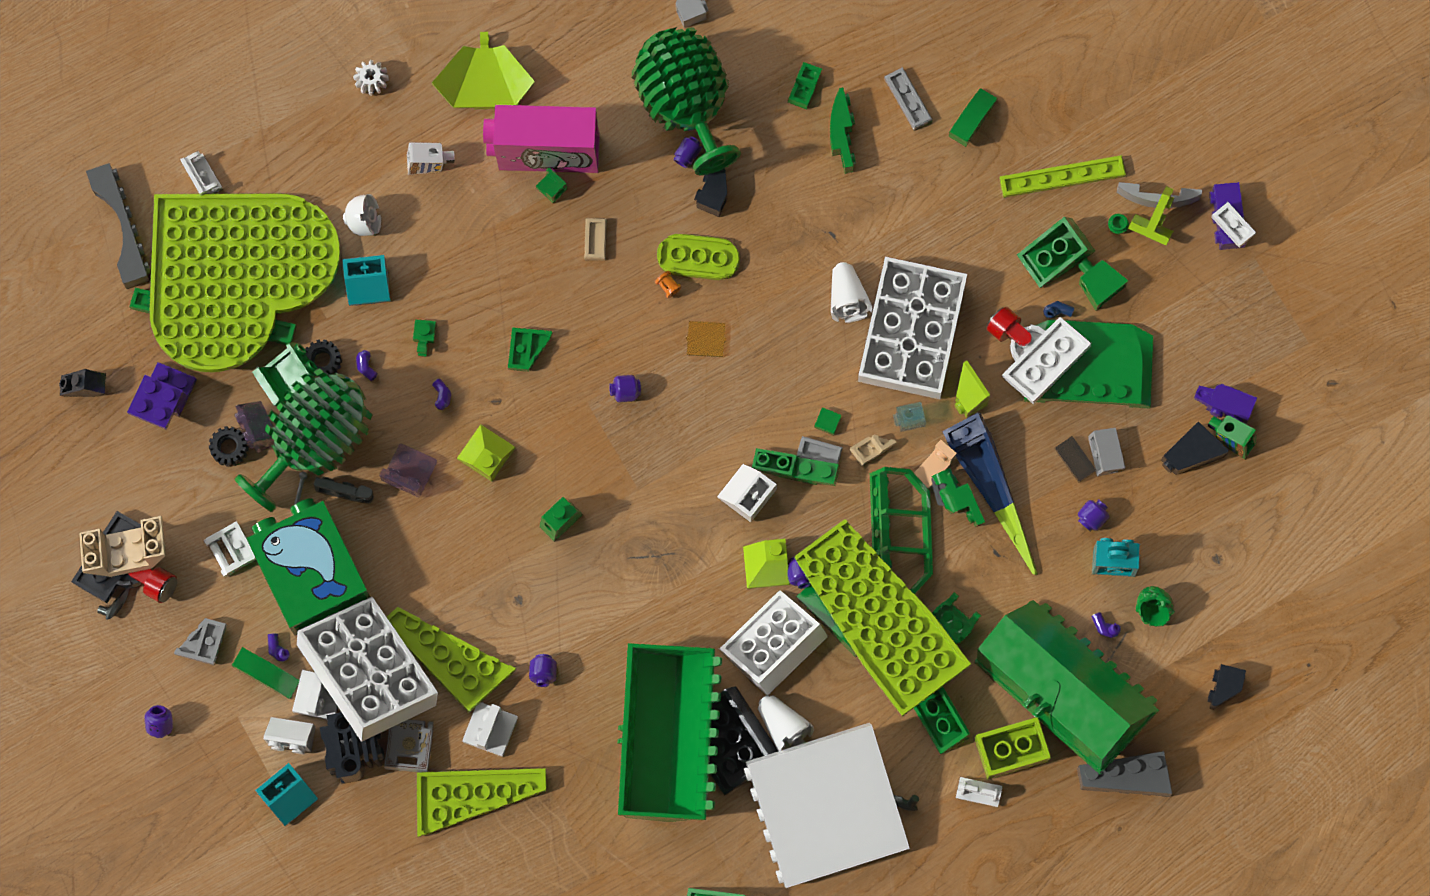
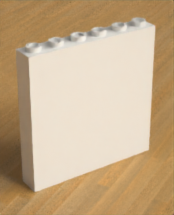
[744,723,910,888]

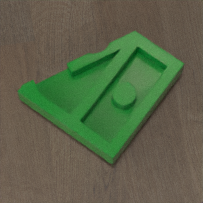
[508,327,553,372]

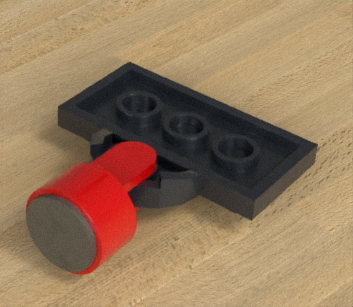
[71,511,177,604]

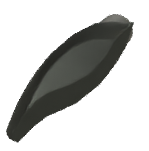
[97,588,130,620]
[893,794,919,811]

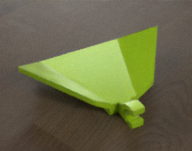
[432,32,535,110]

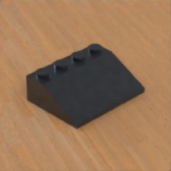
[709,686,778,795]

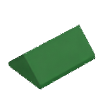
[914,687,970,754]

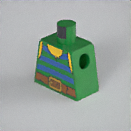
[1208,415,1257,459]

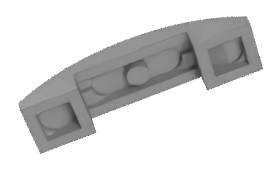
[1117,182,1202,208]

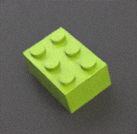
[975,717,1051,780]

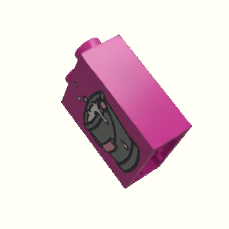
[483,105,600,173]

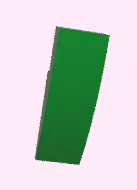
[949,88,998,147]
[232,647,300,699]

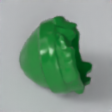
[1135,586,1175,627]

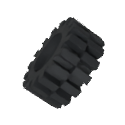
[305,339,342,375]
[209,426,249,467]

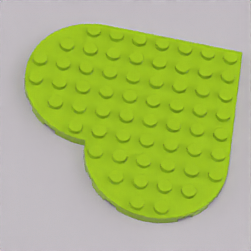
[150,194,340,372]

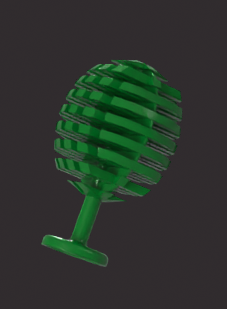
[631,27,741,176]
[234,368,373,513]

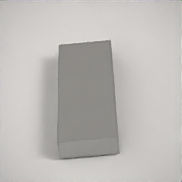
[884,67,932,130]

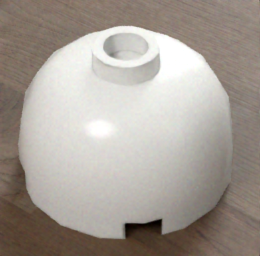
[343,194,381,236]

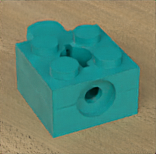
[1092,538,1140,577]

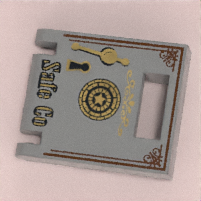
[384,720,434,772]

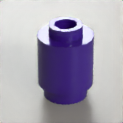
[673,136,702,168]

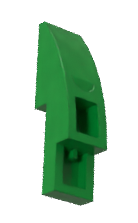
[830,87,856,174]
[752,448,840,486]

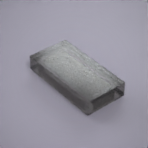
[1055,436,1096,483]

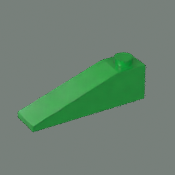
[796,583,857,658]

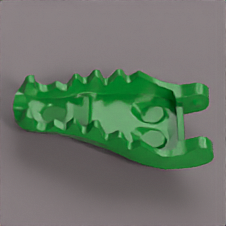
[932,592,982,644]

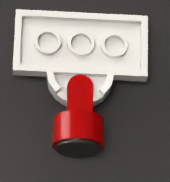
[987,307,1091,404]

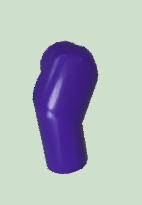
[356,350,378,381]
[432,378,451,410]
[1091,612,1121,638]
[268,633,290,662]

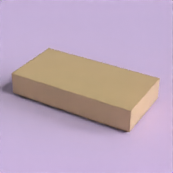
[584,218,607,261]

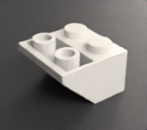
[717,464,777,522]
[263,717,316,755]

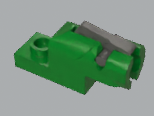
[931,468,985,527]

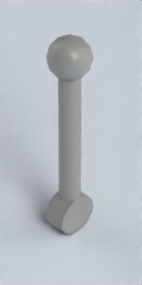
[294,472,307,505]

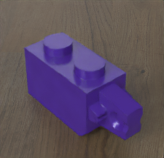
[1194,384,1257,424]

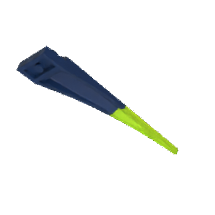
[942,413,1037,575]

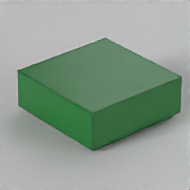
[814,407,842,436]

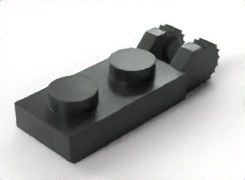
[314,477,374,504]

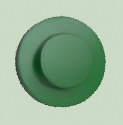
[1108,214,1129,234]

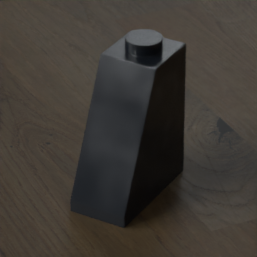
[1161,421,1229,475]

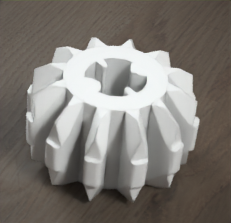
[353,60,389,96]

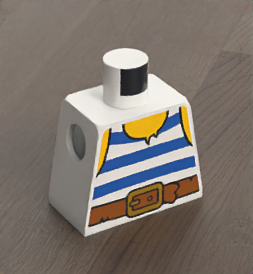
[407,143,455,175]

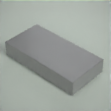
[797,436,843,464]

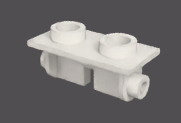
[956,777,1002,807]

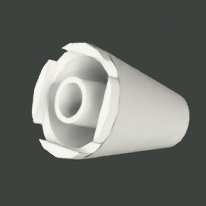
[831,262,872,323]
[758,695,814,751]

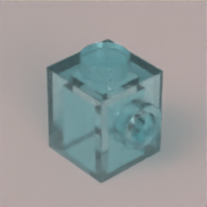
[893,402,926,432]

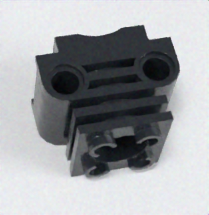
[320,712,385,784]

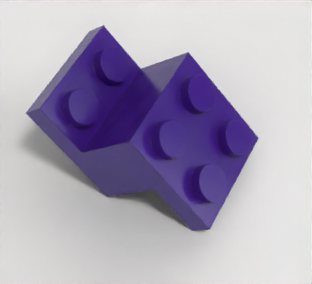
[127,362,197,430]

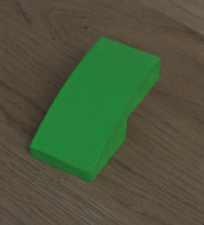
[787,62,822,110]

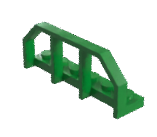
[870,467,933,594]

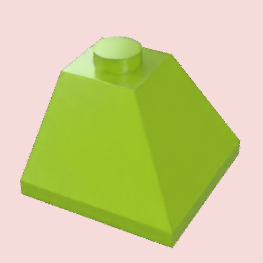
[955,361,990,418]
[457,425,515,482]
[743,539,789,589]

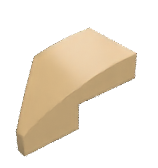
[850,435,896,466]

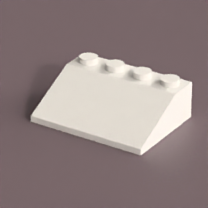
[720,591,828,695]

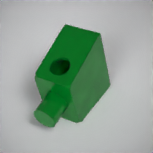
[1078,258,1128,311]
[539,497,583,542]

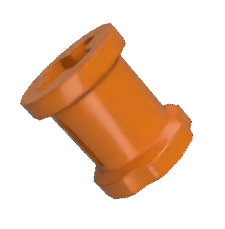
[655,271,682,299]

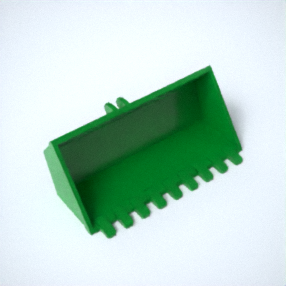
[975,600,1159,774]
[617,643,722,822]

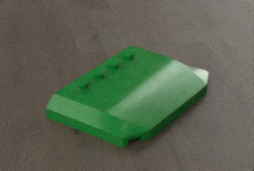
[1024,320,1153,409]

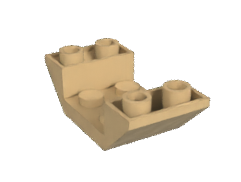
[79,516,166,577]

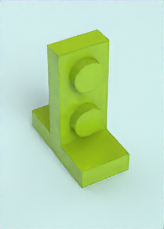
[1128,186,1174,245]

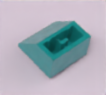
[343,255,390,306]
[255,763,318,826]

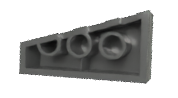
[1077,751,1172,797]

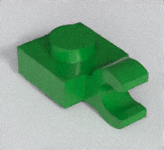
[413,319,436,357]

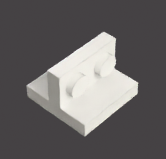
[292,670,338,720]
[462,702,518,757]

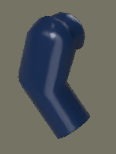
[1043,301,1075,318]

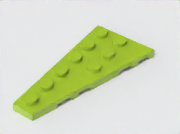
[387,607,516,712]
[417,768,546,838]

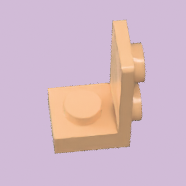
[914,440,957,489]

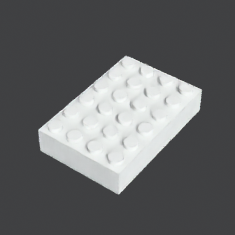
[858,257,967,399]
[297,597,438,742]

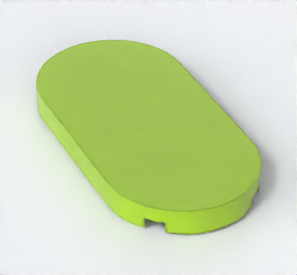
[657,234,740,280]

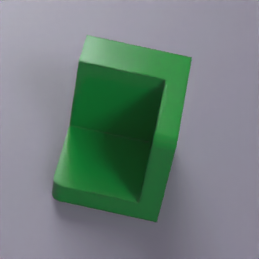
[536,167,567,203]

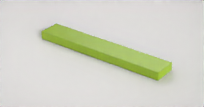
[999,155,1126,198]

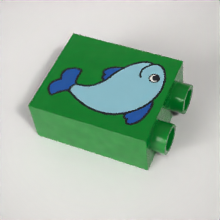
[246,498,371,636]

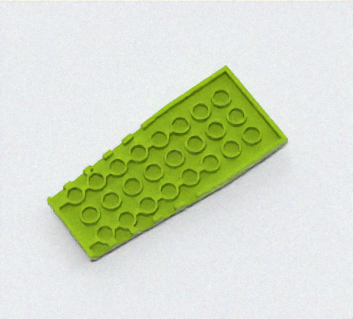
[795,519,971,717]

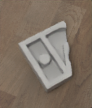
[174,618,227,665]

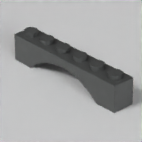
[86,163,151,289]

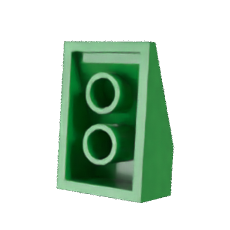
[1017,217,1095,288]

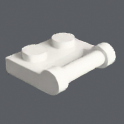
[204,521,256,577]

